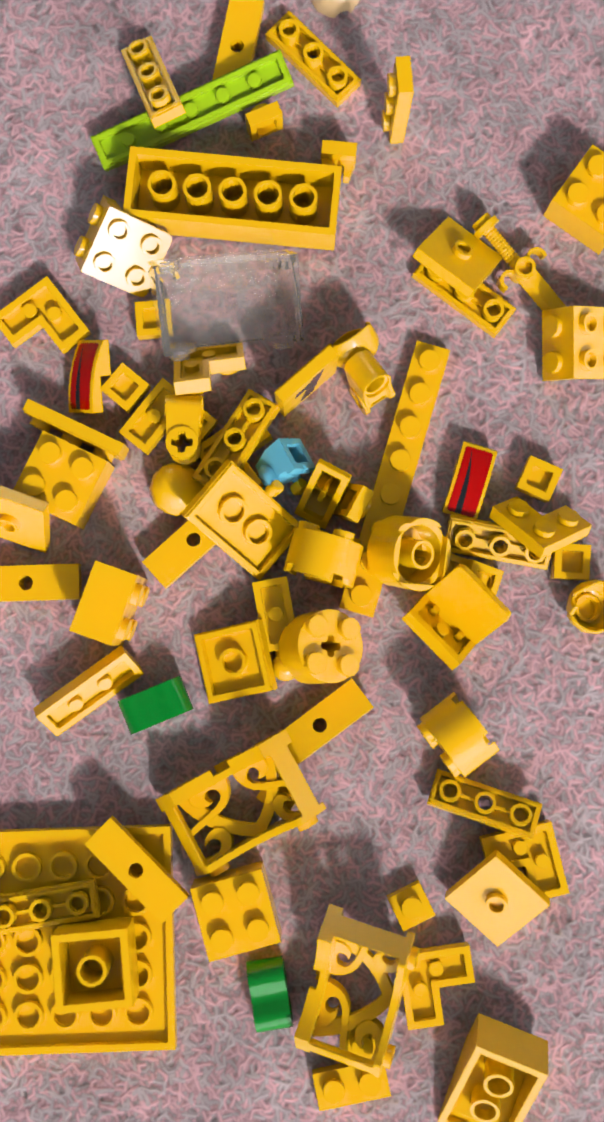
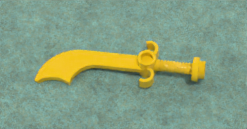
[472,212,566,310]

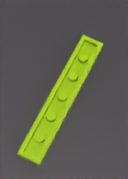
[90,49,294,172]

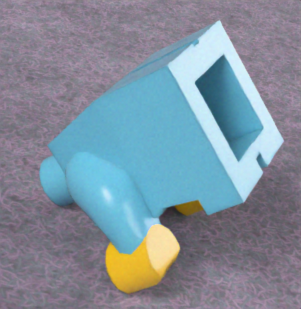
[255,438,315,497]

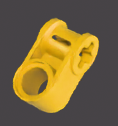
[344,350,395,415]
[165,395,204,466]

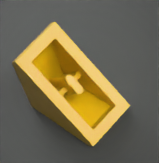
[294,458,352,529]

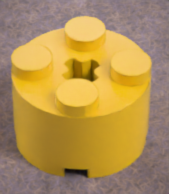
[367,515,451,591]
[283,521,364,589]
[279,609,363,684]
[416,692,499,778]

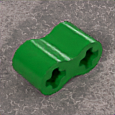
[117,676,194,735]
[246,955,293,1033]

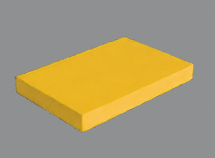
[181,458,299,581]

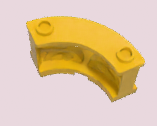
[155,729,327,878]
[294,904,420,1078]

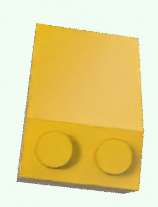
[437,1013,548,1122]

